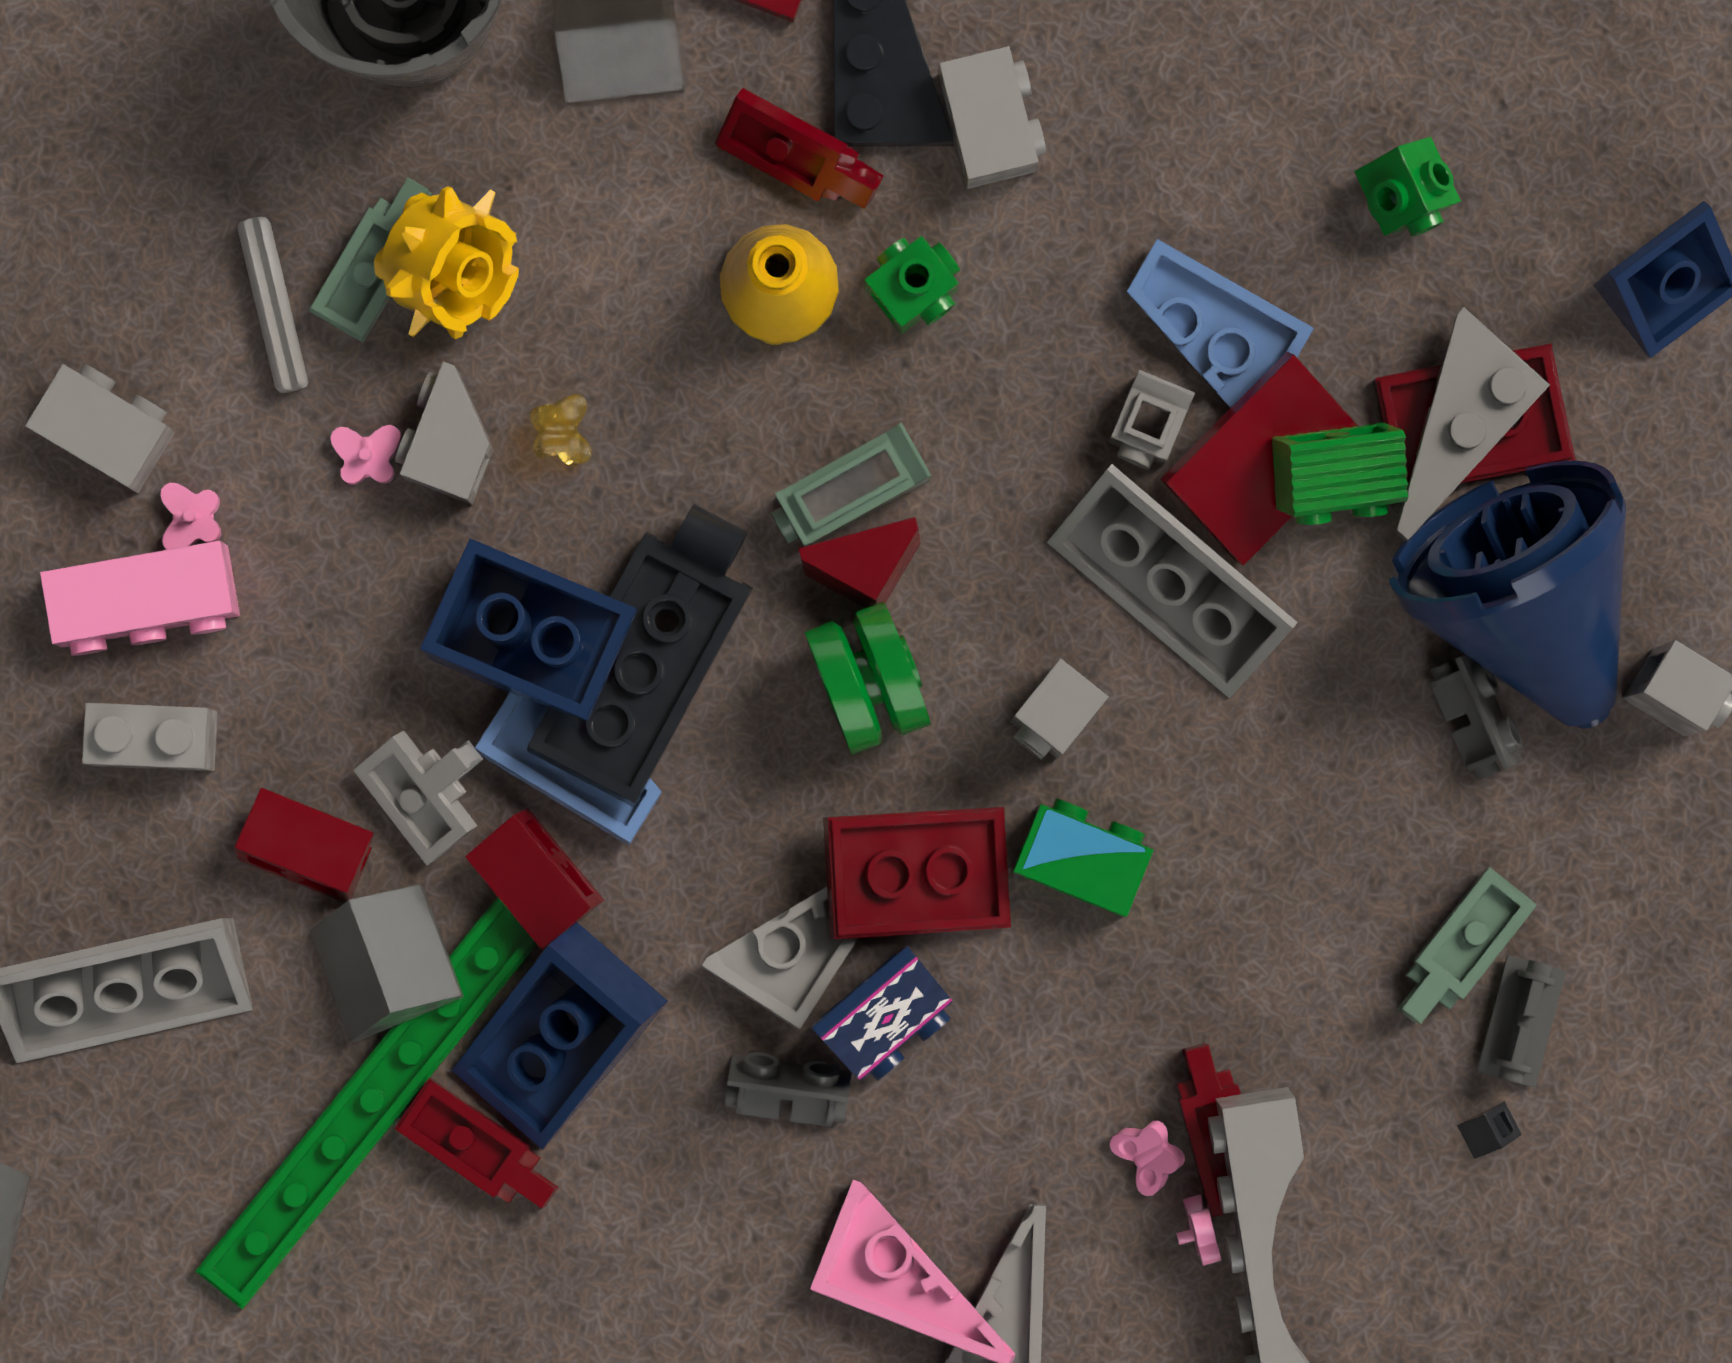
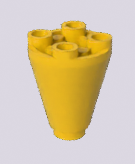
[720,224,839,345]

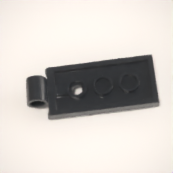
[527,504,753,808]

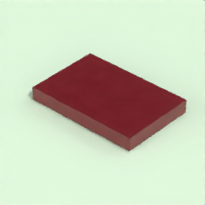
[1373,343,1576,490]
[1160,352,1358,566]
[823,807,1011,939]

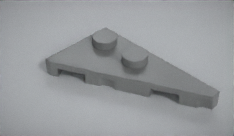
[1396,307,1550,541]
[700,887,858,1030]
[944,1204,1046,1363]

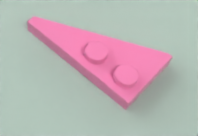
[810,1180,1016,1363]

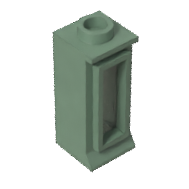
[771,423,931,547]

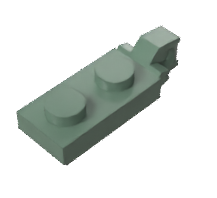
[309,177,432,343]
[1397,867,1537,1024]

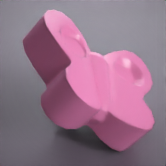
[330,425,402,485]
[160,483,221,550]
[1110,1121,1185,1196]
[1176,1194,1221,1266]

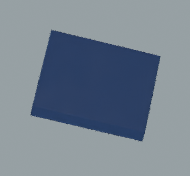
[1593,201,1732,358]

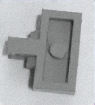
[353,731,483,866]

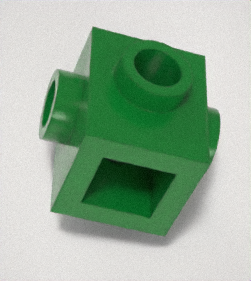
[1354,137,1461,238]
[864,236,960,335]

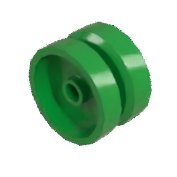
[804,601,931,755]

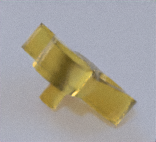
[530,394,592,466]

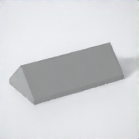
[1047,464,1298,698]
[0,918,253,1063]

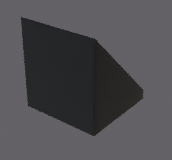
[1457,1101,1522,1159]

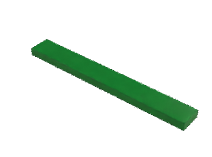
[195,897,537,1310]

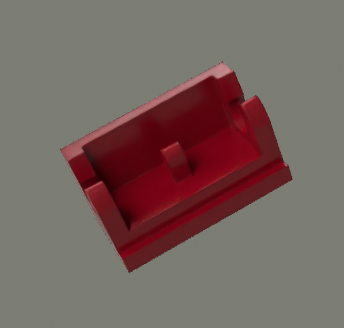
[234,787,374,903]
[465,808,605,950]

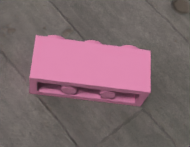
[40,541,240,656]

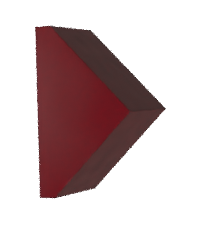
[799,517,921,608]

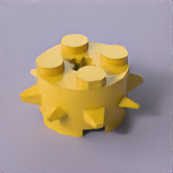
[374,186,519,340]

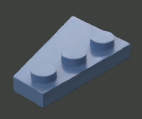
[1127,239,1314,408]
[475,693,662,846]

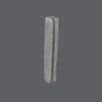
[237,217,308,393]

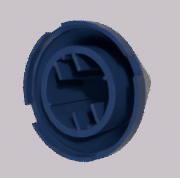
[1389,461,1626,729]

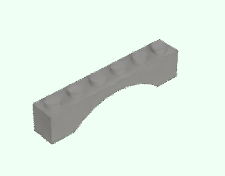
[1208,1087,1310,1363]

